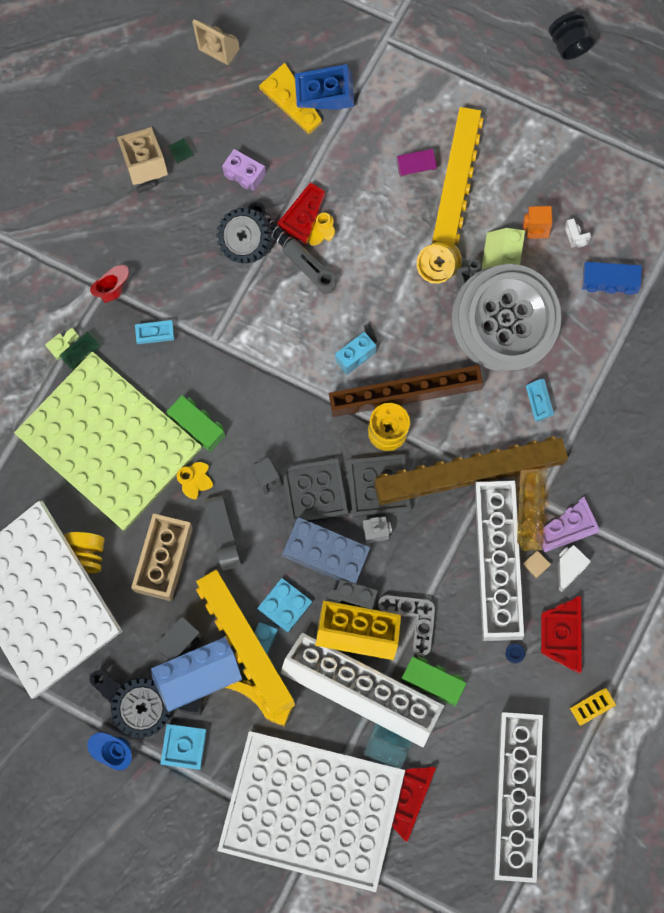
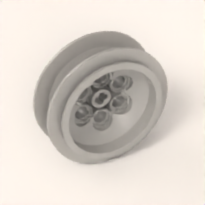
[451,264,561,371]

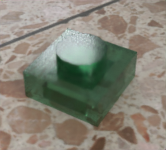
[168,138,193,164]

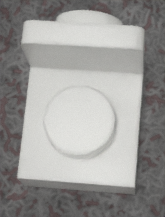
[565,219,591,248]

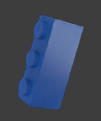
[582,262,642,295]

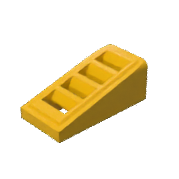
[570,688,616,726]

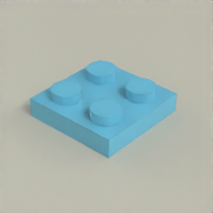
[257,578,313,633]
[160,724,207,770]

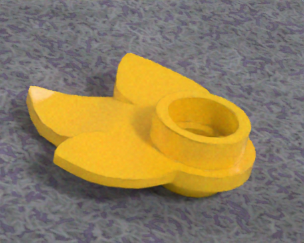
[309,213,335,246]
[177,462,213,500]

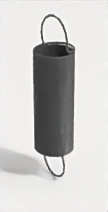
[132,180,159,193]
[362,320,379,348]

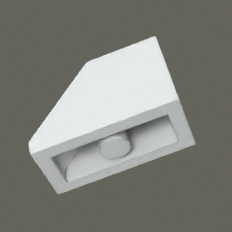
[558,545,591,592]

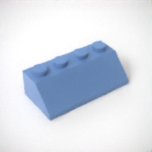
[151,637,242,712]

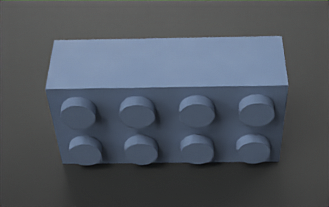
[281,517,370,584]

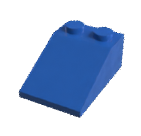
[295,64,354,110]

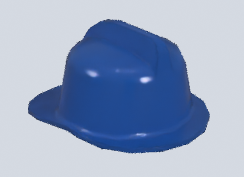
[87,732,132,770]

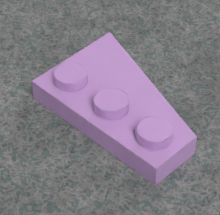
[537,497,599,552]

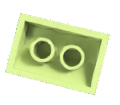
[481,228,525,271]

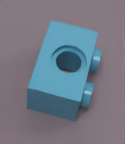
[335,332,376,375]

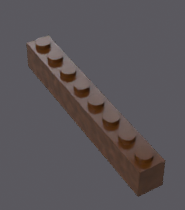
[329,365,483,417]

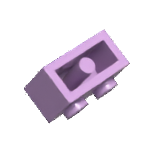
[222,149,266,191]

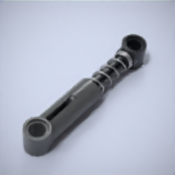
[248,202,336,294]

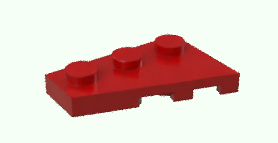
[277,182,326,245]

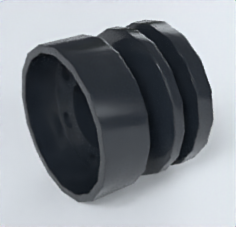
[549,11,596,60]

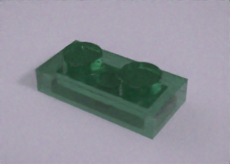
[59,331,100,371]

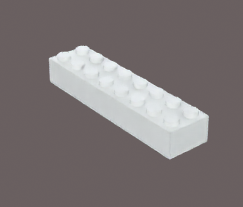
[475,481,524,641]
[280,633,444,747]
[493,712,543,883]

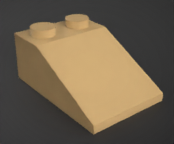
[192,19,240,65]
[117,127,168,185]

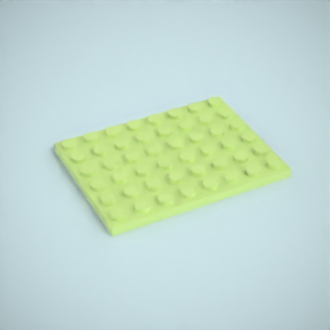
[14,352,202,532]

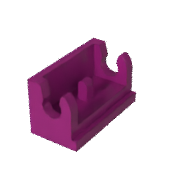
[396,149,437,177]

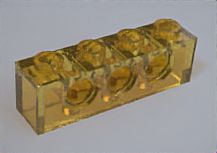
[517,469,546,551]

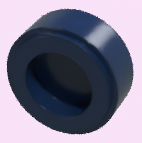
[505,643,525,664]

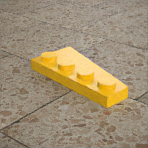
[259,63,322,134]

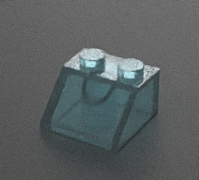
[363,723,412,769]

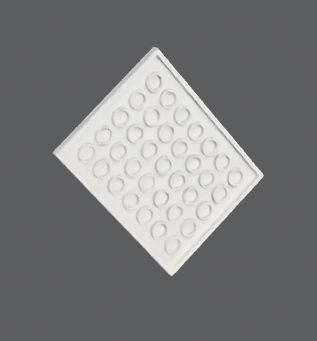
[0,501,123,699]
[217,731,405,892]

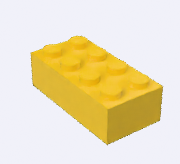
[315,601,401,660]

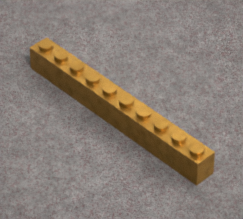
[374,436,568,506]

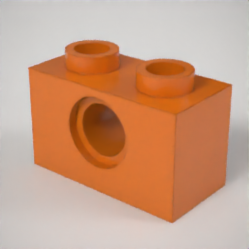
[523,206,552,239]

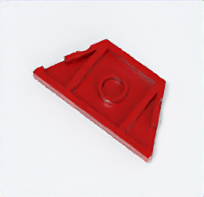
[541,596,582,673]
[392,767,436,842]

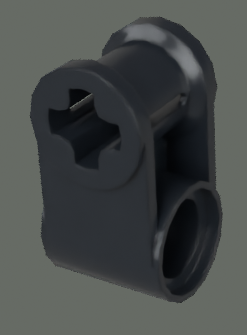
[90,670,120,703]

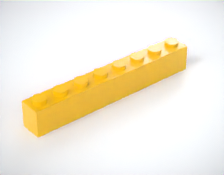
[432,107,484,245]
[196,570,295,718]

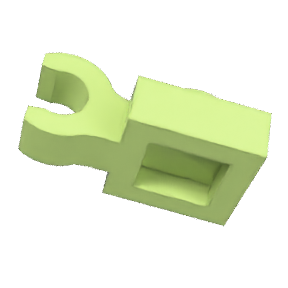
[45,328,79,360]

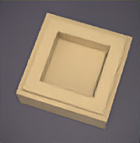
[523,551,551,579]

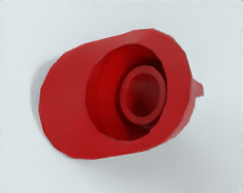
[90,265,129,303]

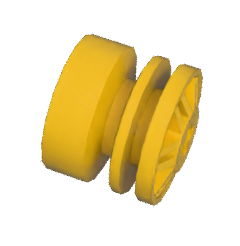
[417,240,462,284]
[368,403,410,451]
[64,532,104,574]

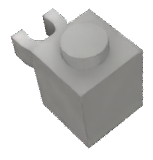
[363,517,392,544]

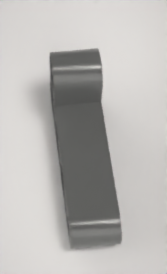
[204,495,242,571]

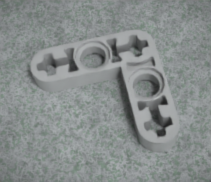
[378,595,435,658]

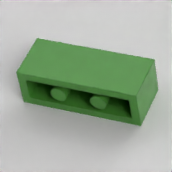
[166,395,225,453]
[402,656,466,707]

